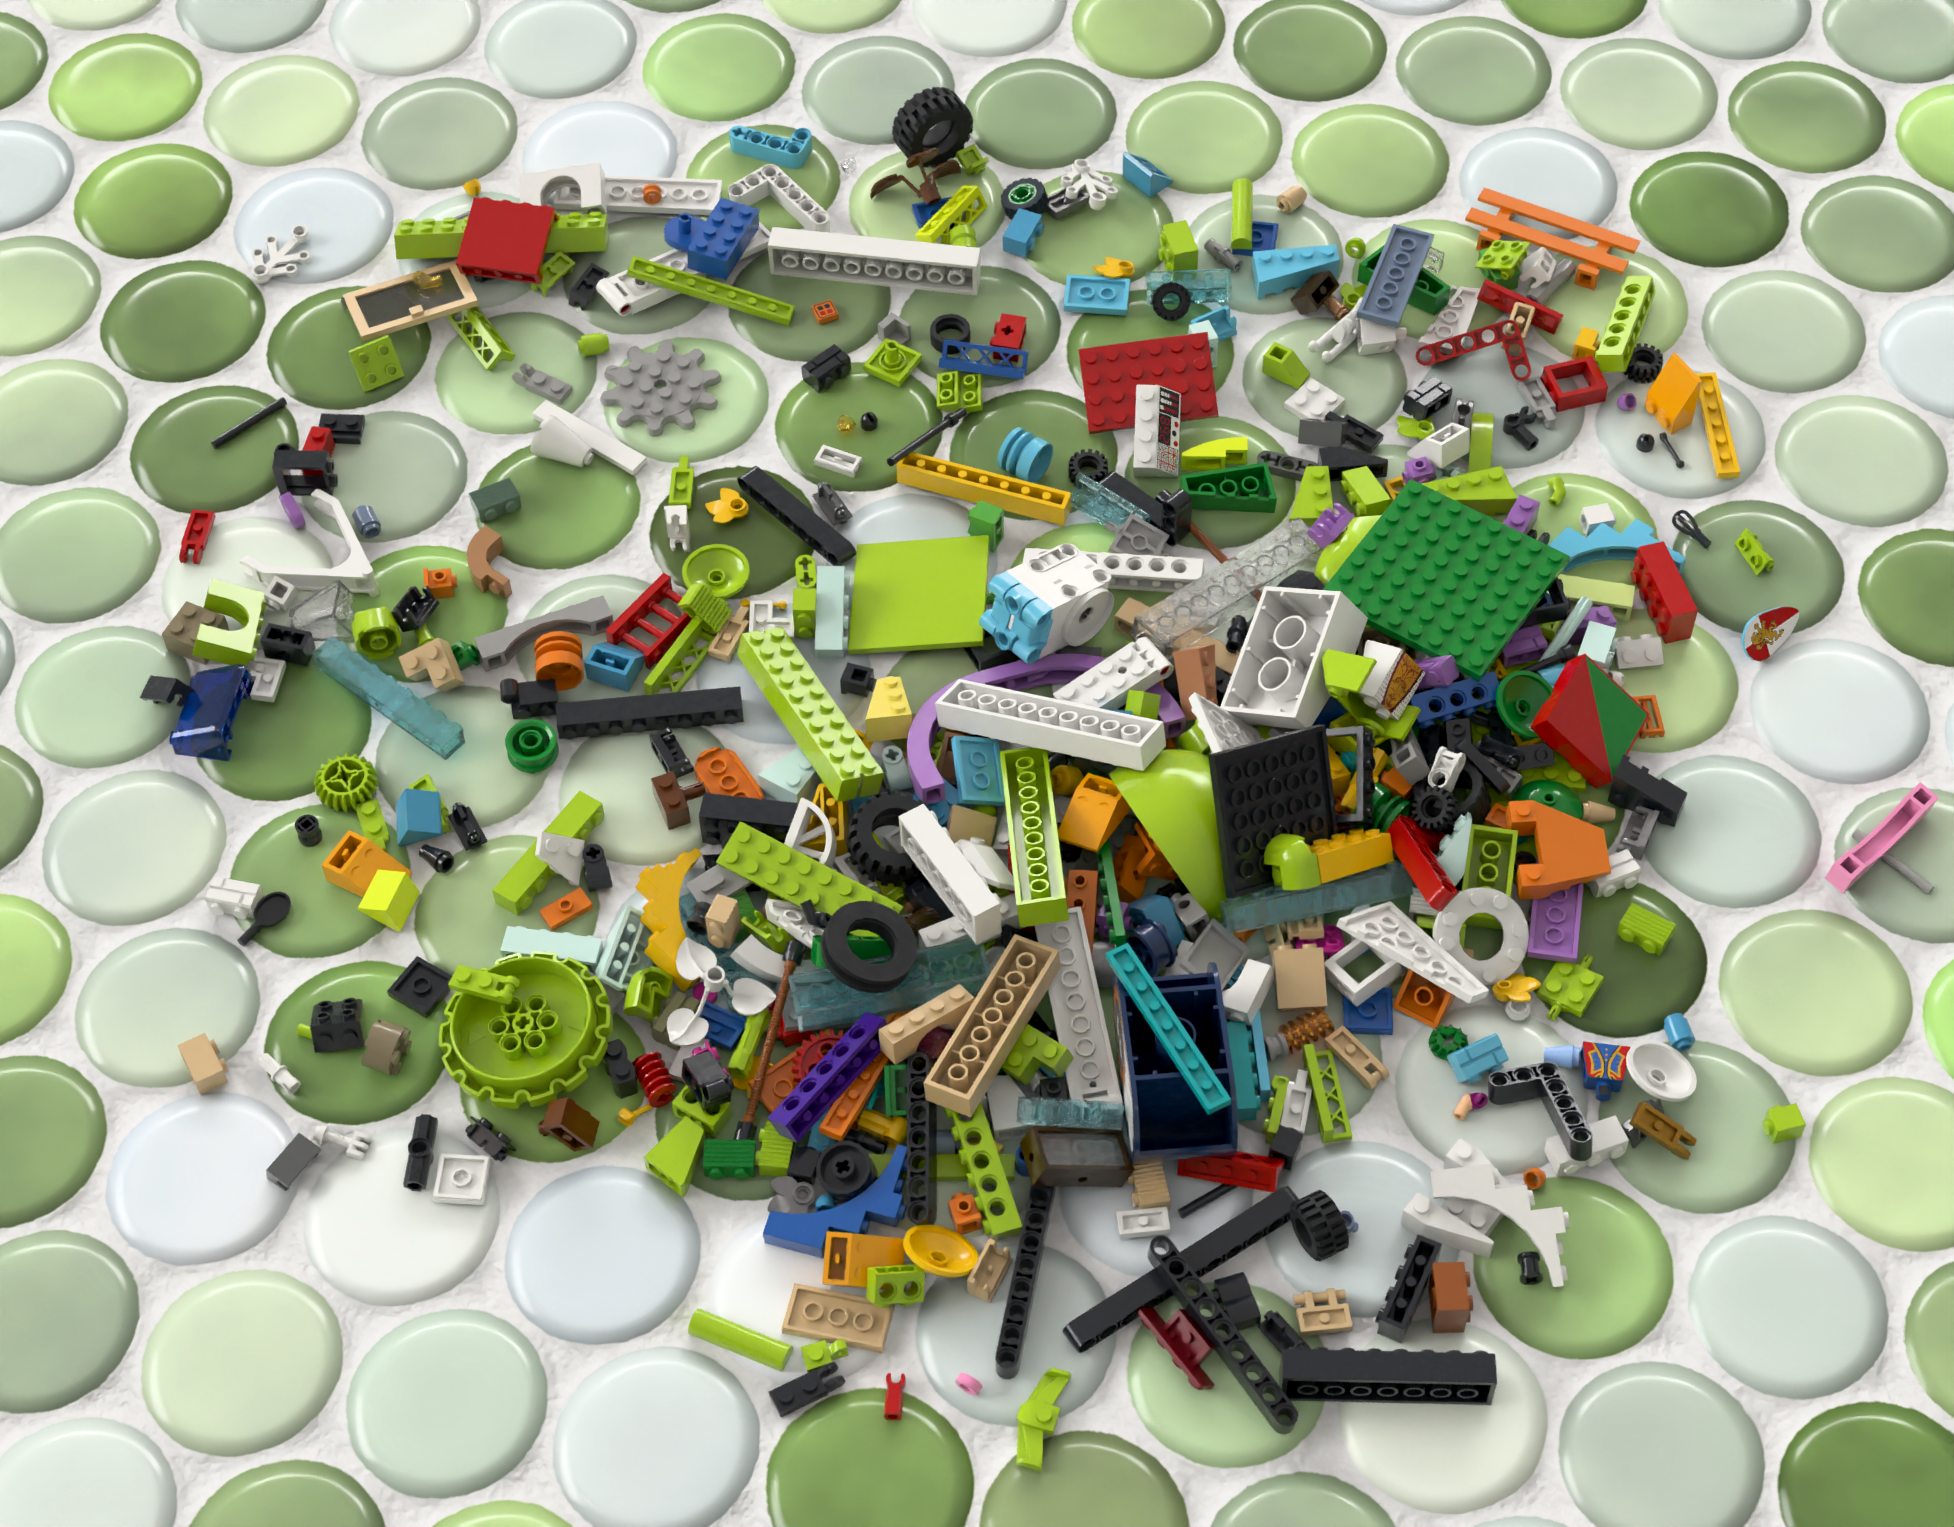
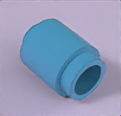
[1664,1013,1695,1052]

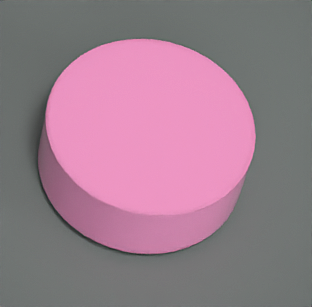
[956,1372,983,1396]

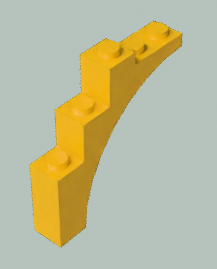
[635,847,702,993]

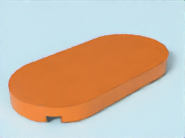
[694,747,764,799]

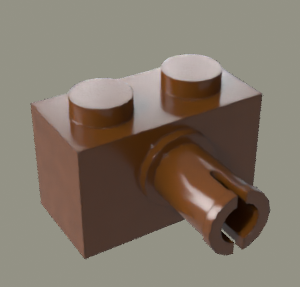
[651,771,706,830]
[538,1097,600,1152]

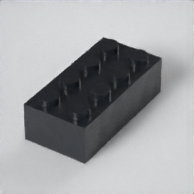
[699,793,798,845]

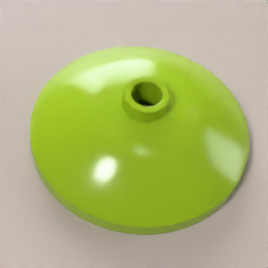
[682,544,750,599]

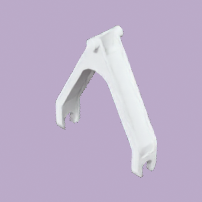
[240,489,380,597]

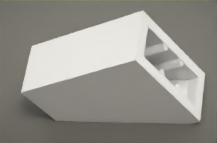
[985,1075,1044,1142]

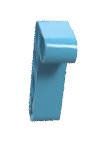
[729,126,812,169]

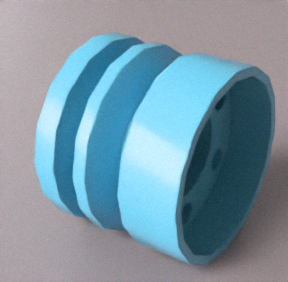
[997,427,1053,483]

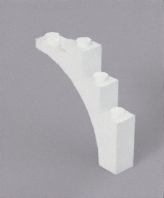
[1430,1163,1570,1288]

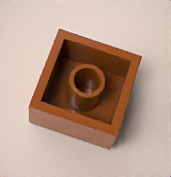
[1428,1262,1473,1333]

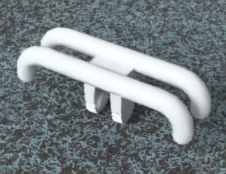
[1308,298,1363,363]

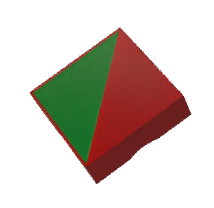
[1530,654,1650,788]

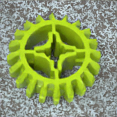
[314,753,378,812]

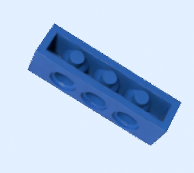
[1407,671,1499,729]

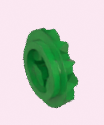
[1429,1024,1469,1061]

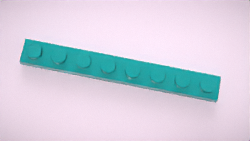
[1105,943,1231,1115]

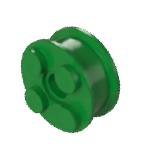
[505,719,559,774]

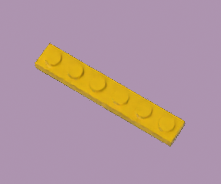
[1696,372,1740,479]

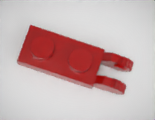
[179,510,216,564]

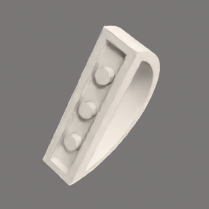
[784,798,837,868]

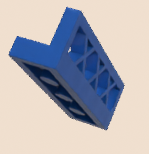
[938,339,1029,380]

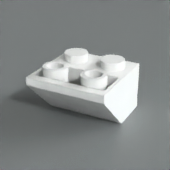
[1407,422,1470,469]

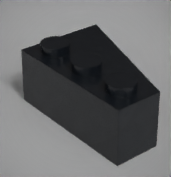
[1607,754,1688,827]

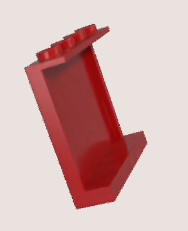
[456,197,559,285]

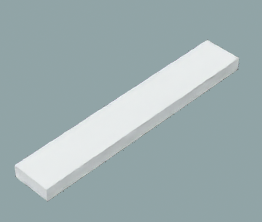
[532,400,647,475]

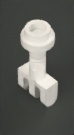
[313,1124,372,1160]

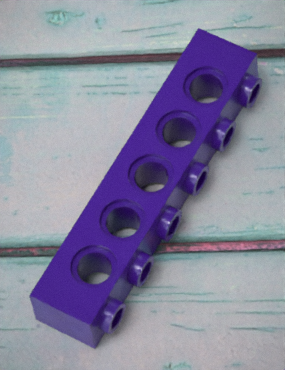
[768,1012,888,1142]

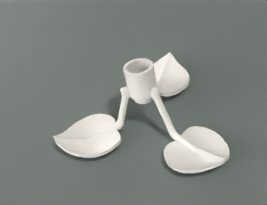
[667,937,776,1046]

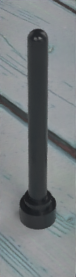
[1472,644,1577,698]

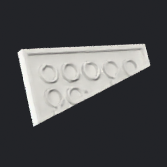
[1336,901,1489,1004]

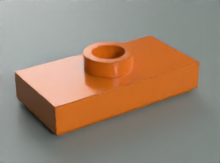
[539,887,593,931]

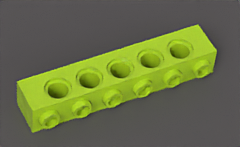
[1595,276,1656,372]
[943,1102,1022,1241]

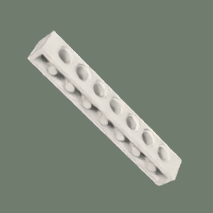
[1022,548,1205,594]

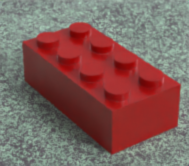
[1631,541,1698,644]

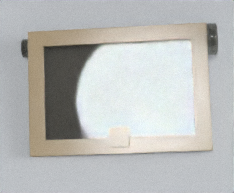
[340,259,479,341]

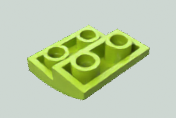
[937,371,983,412]

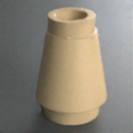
[1581,801,1615,824]

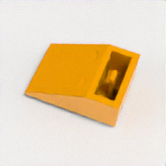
[1058,773,1131,853]
[322,830,412,898]
[822,1231,905,1290]

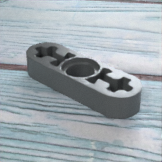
[1257,451,1319,481]

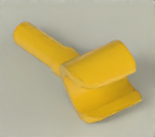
[618,1104,653,1127]

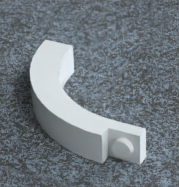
[730,934,836,985]

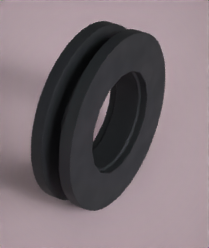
[820,901,918,993]

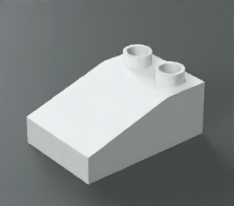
[1220,586,1368,729]

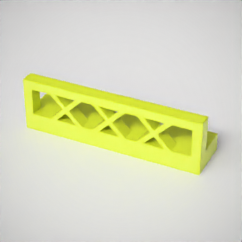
[915,185,988,245]

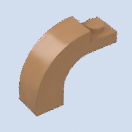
[467,525,512,599]

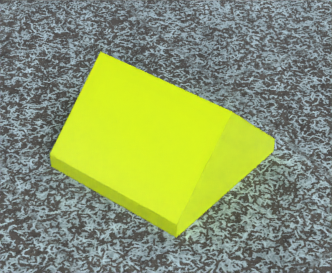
[357,870,420,932]

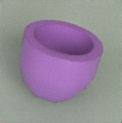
[1617,393,1636,411]

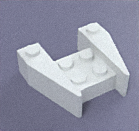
[1401,1138,1511,1258]

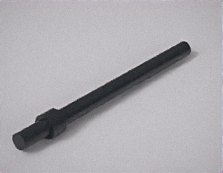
[887,408,967,466]

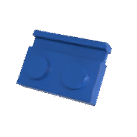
[699,1001,747,1052]

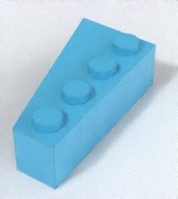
[1252,244,1340,300]

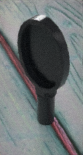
[237,892,291,946]

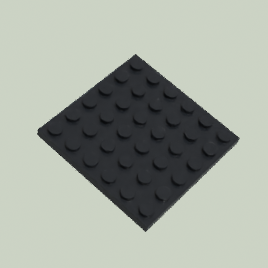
[1208,724,1338,899]

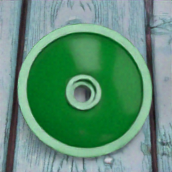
[1496,670,1553,739]
[1512,779,1583,838]

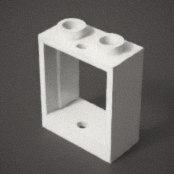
[1324,939,1401,1007]

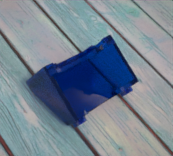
[169,664,254,761]

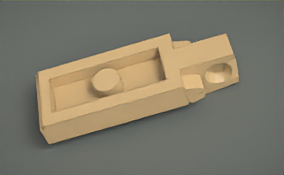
[708,606,750,662]

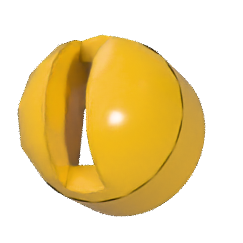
[463,179,481,196]

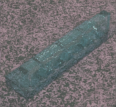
[1070,472,1150,527]

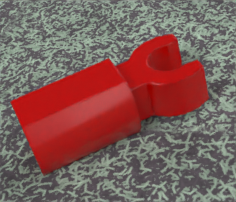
[884,1373,906,1421]

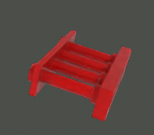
[605,573,692,670]

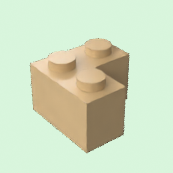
[398,638,465,692]

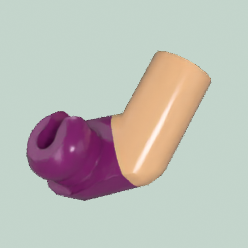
[1453,1093,1488,1121]

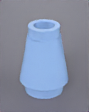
[1544,1044,1581,1069]

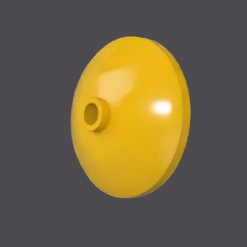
[903,1225,978,1278]

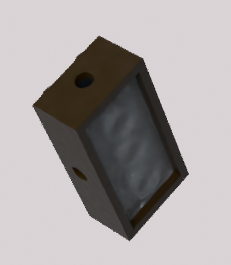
[1020,1126,1134,1187]

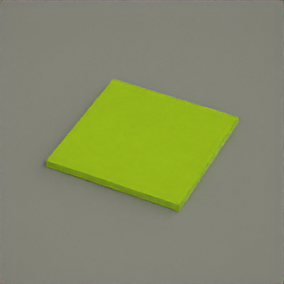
[848,535,990,655]

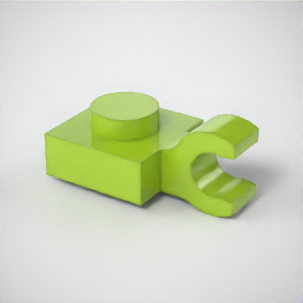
[800,1339,849,1373]

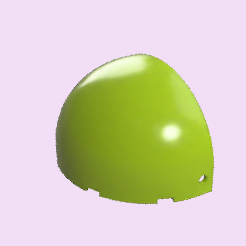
[1109,749,1250,923]

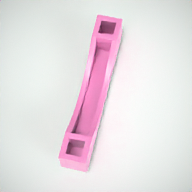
[1825,782,1939,894]

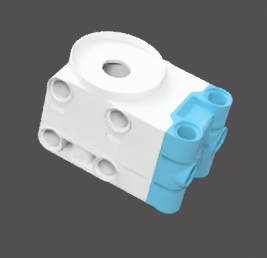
[979,543,1114,665]

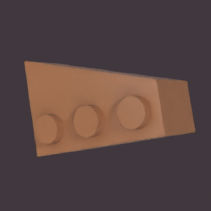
[1173,644,1218,721]

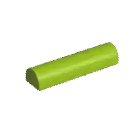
[1231,178,1253,249]
[688,1308,794,1372]

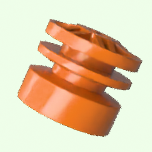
[534,631,584,691]

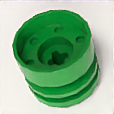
[1353,782,1413,833]

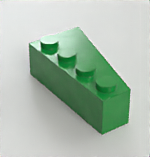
[1357,245,1451,315]

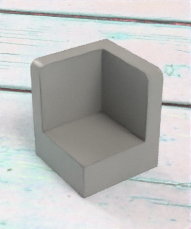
[877,313,911,346]

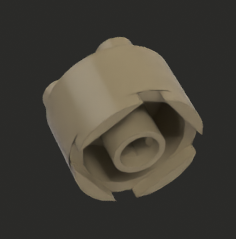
[361,1019,412,1076]

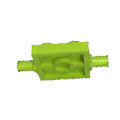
[1537,954,1604,1022]

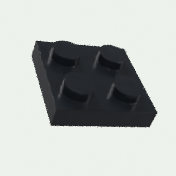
[387,956,452,1018]

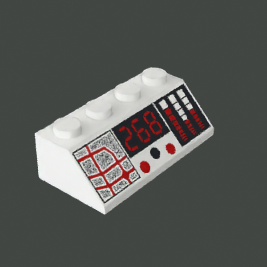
[1133,385,1181,477]

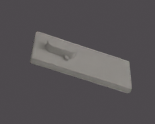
[685,864,753,904]

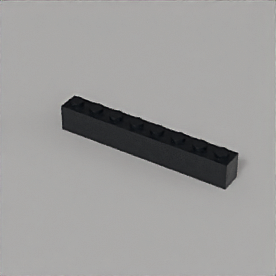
[556,686,744,739]

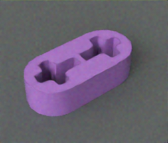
[279,492,306,529]

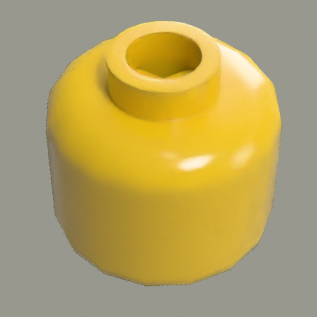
[1051,765,1084,796]

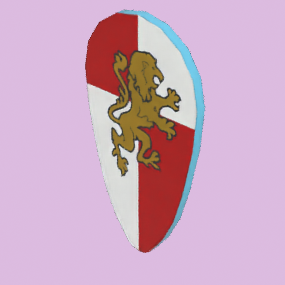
[1742,607,1799,661]

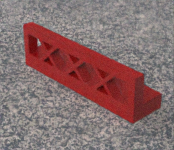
[1477,279,1564,335]
[1177,1151,1285,1193]

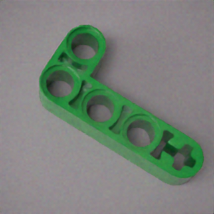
[811,935,891,968]

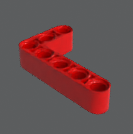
[1416,320,1531,381]
[1384,815,1458,912]

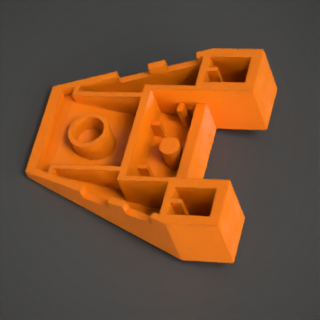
[1505,800,1611,900]

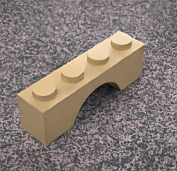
[879,984,975,1065]

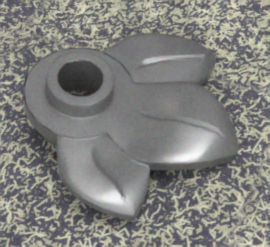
[767,1176,816,1214]

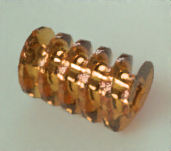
[1278,1007,1335,1054]

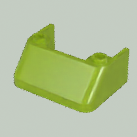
[1322,649,1421,741]

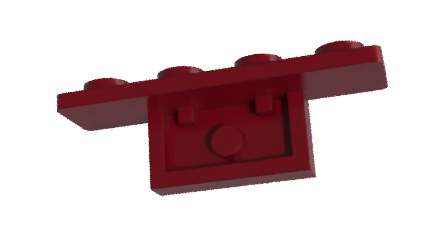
[1137,1307,1215,1390]

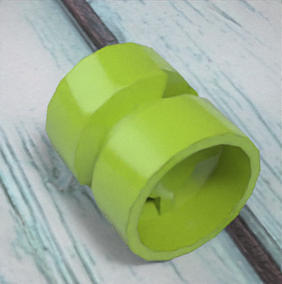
[949,224,978,248]

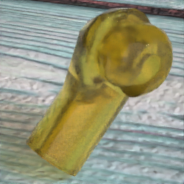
[413,271,443,289]

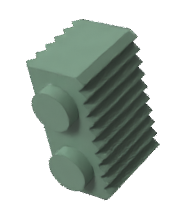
[469,477,522,523]

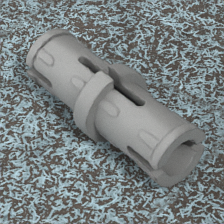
[1204,238,1243,272]

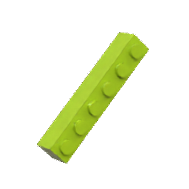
[492,790,604,916]

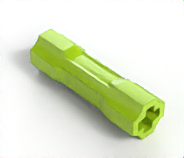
[726,1009,772,1079]

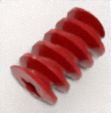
[632,1052,676,1107]

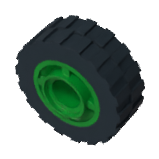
[1001,178,1049,220]

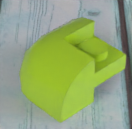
[1264,834,1321,890]
[623,967,673,1024]

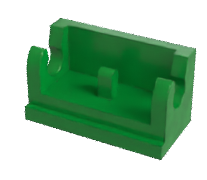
[884,1064,907,1116]

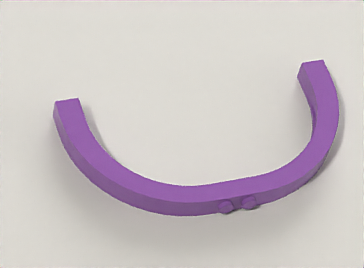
[907,654,1186,805]

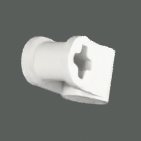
[1428,746,1466,792]

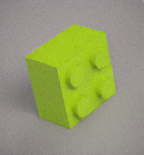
[1158,220,1198,283]

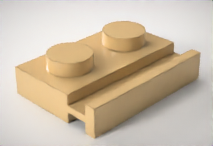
[1284,905,1324,940]

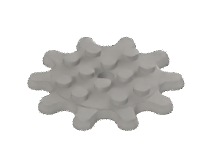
[600,340,721,437]

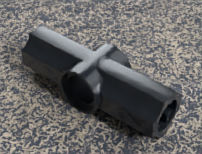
[403,1114,438,1192]

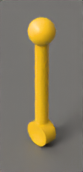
[740,599,787,610]

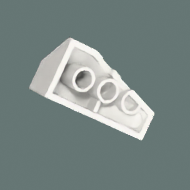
[954,837,1015,891]

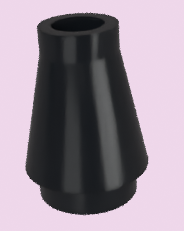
[419,844,454,873]

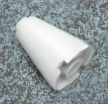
[530,415,594,467]

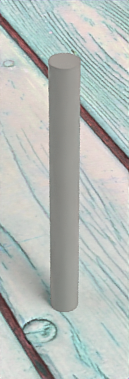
[1852,829,1934,894]

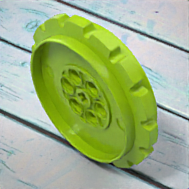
[439,951,613,1109]

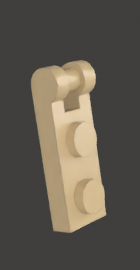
[1324,1025,1390,1090]

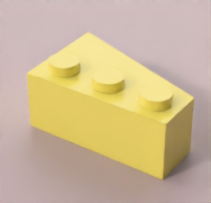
[866,676,912,742]

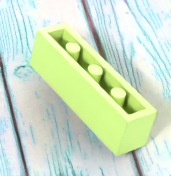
[1547,574,1635,621]

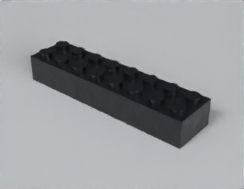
[1279,1346,1497,1405]

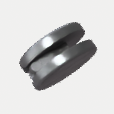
[1451,398,1475,429]

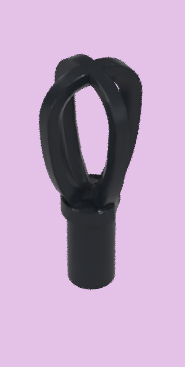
[1672,510,1712,548]

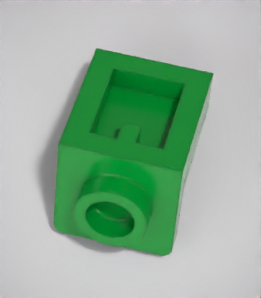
[451,640,481,671]

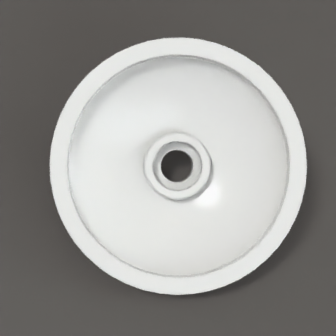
[1626,1040,1697,1102]

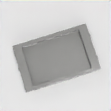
[1179,918,1250,991]

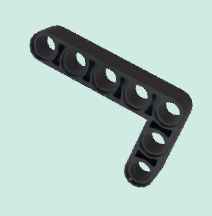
[1095,471,1192,546]
[1488,1062,1593,1161]

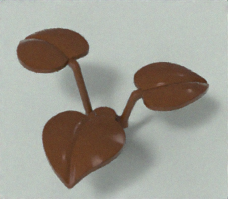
[870,148,961,206]

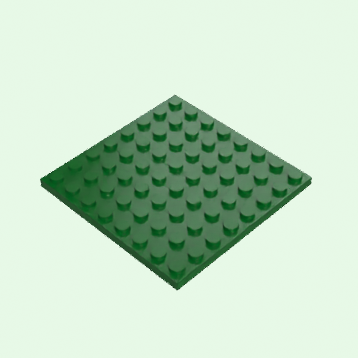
[1322,479,1570,682]

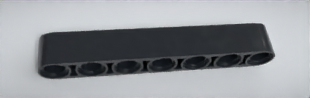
[737,466,856,566]
[907,1052,937,1225]

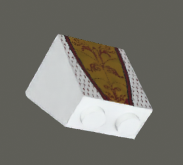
[1359,640,1425,720]

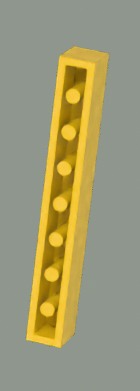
[896,452,1071,526]

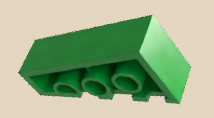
[1179,462,1277,513]

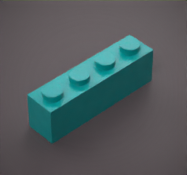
[1226,1021,1261,1121]

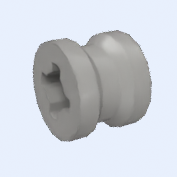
[1263,1032,1289,1061]

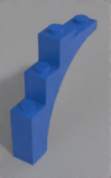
[763,1144,907,1259]

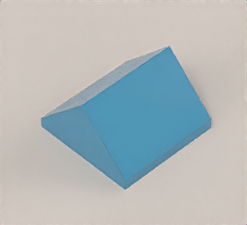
[1122,152,1174,198]
[396,788,442,847]

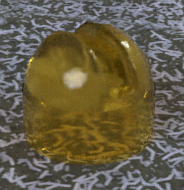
[837,415,856,434]

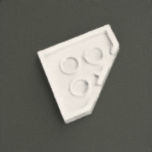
[765,898,825,949]

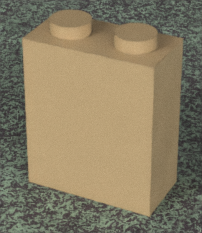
[1272,944,1328,1012]

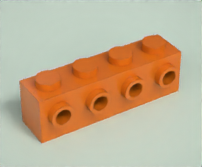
[1064,870,1099,957]

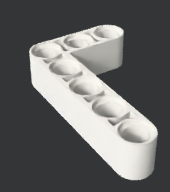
[728,164,830,233]

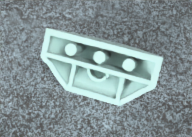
[595,905,654,991]

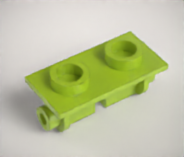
[1735,528,1775,576]

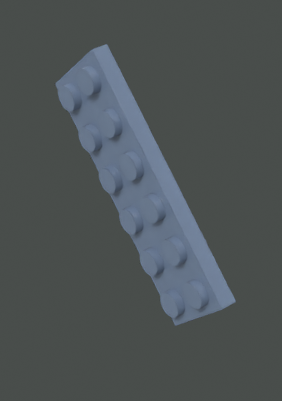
[1356,224,1434,328]

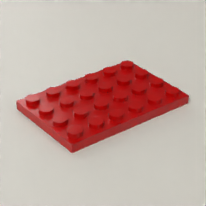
[1078,332,1219,434]

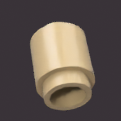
[1277,185,1307,214]

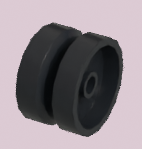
[816,1141,878,1204]

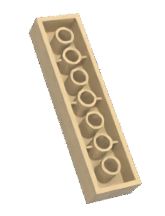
[924,934,1060,1117]

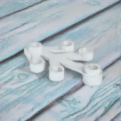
[1060,159,1118,210]
[251,225,311,283]

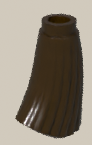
[906,906,941,937]

